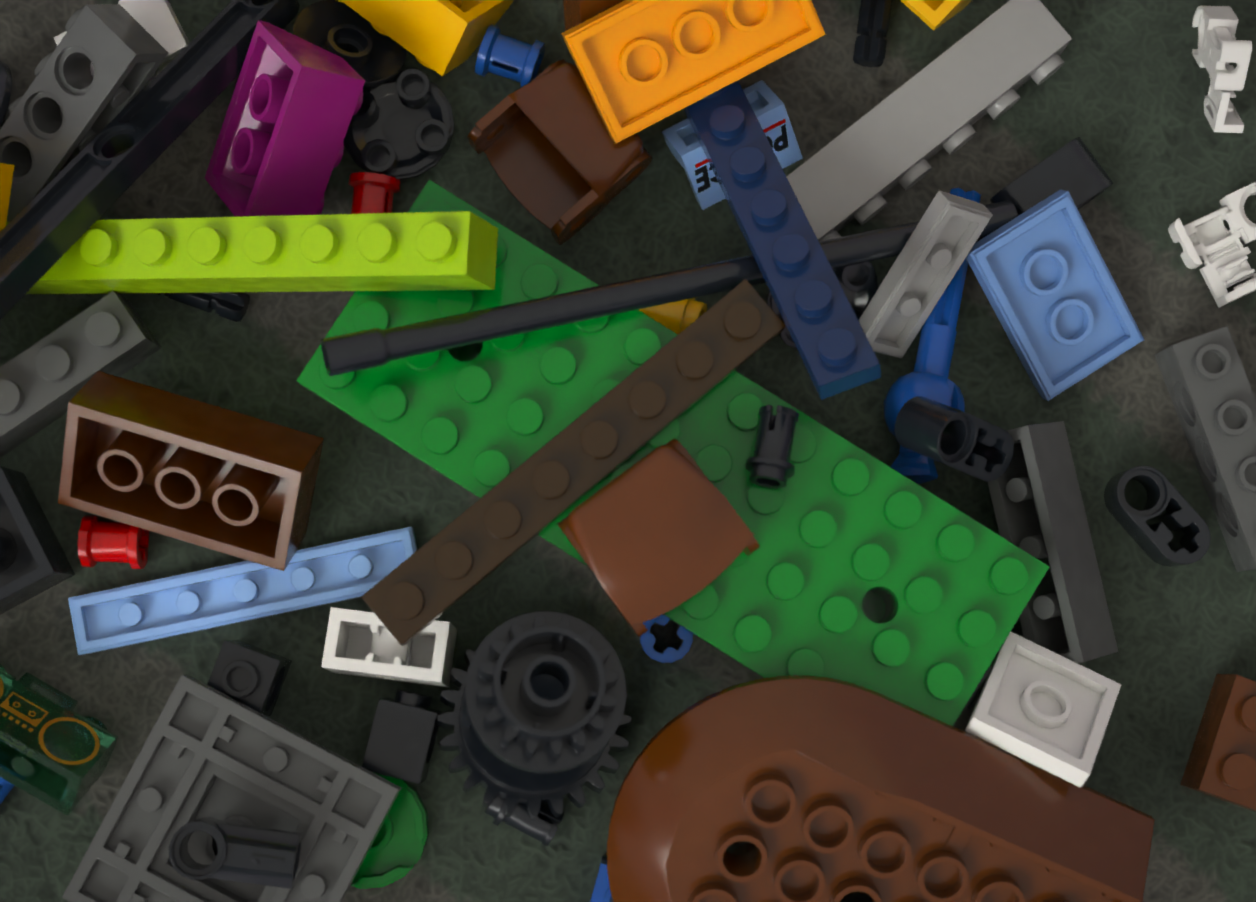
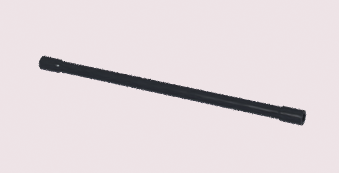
[321,200,1018,377]

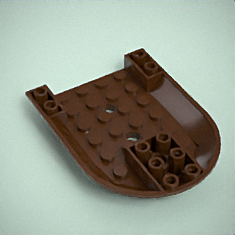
[607,675,1155,902]

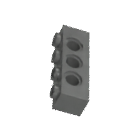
[0,4,169,222]
[1155,326,1256,572]

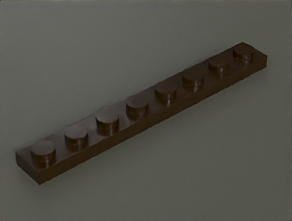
[362,279,786,646]

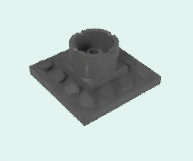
[62,674,401,902]

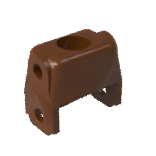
[468,59,653,245]
[558,438,760,637]

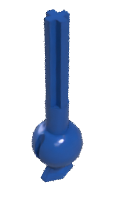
[884,188,981,484]

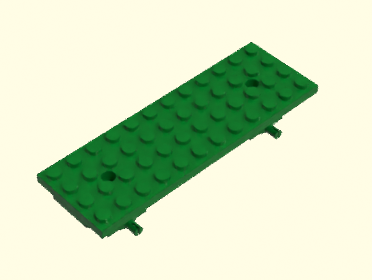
[296,180,1050,726]

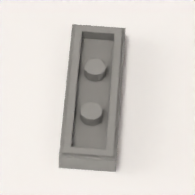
[859,190,993,358]

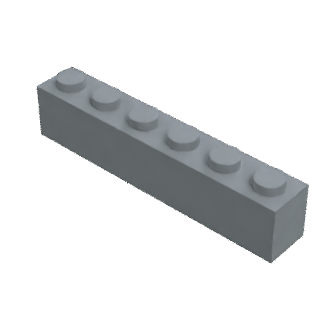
[786,0,1072,241]

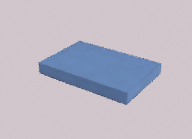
[966,190,1144,401]

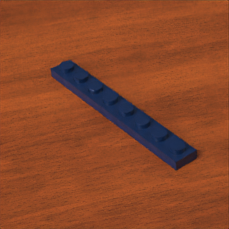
[684,80,881,400]

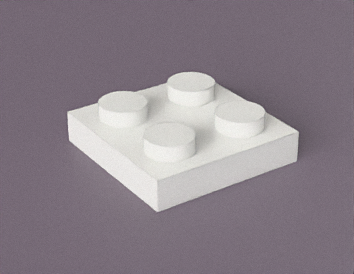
[965,632,1121,788]

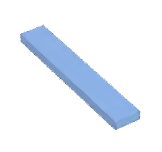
[68,526,418,655]

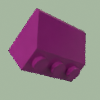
[204,20,365,217]

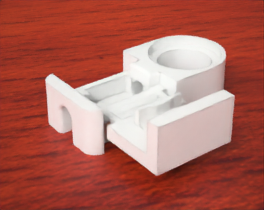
[1192,5,1252,133]
[1168,182,1256,308]

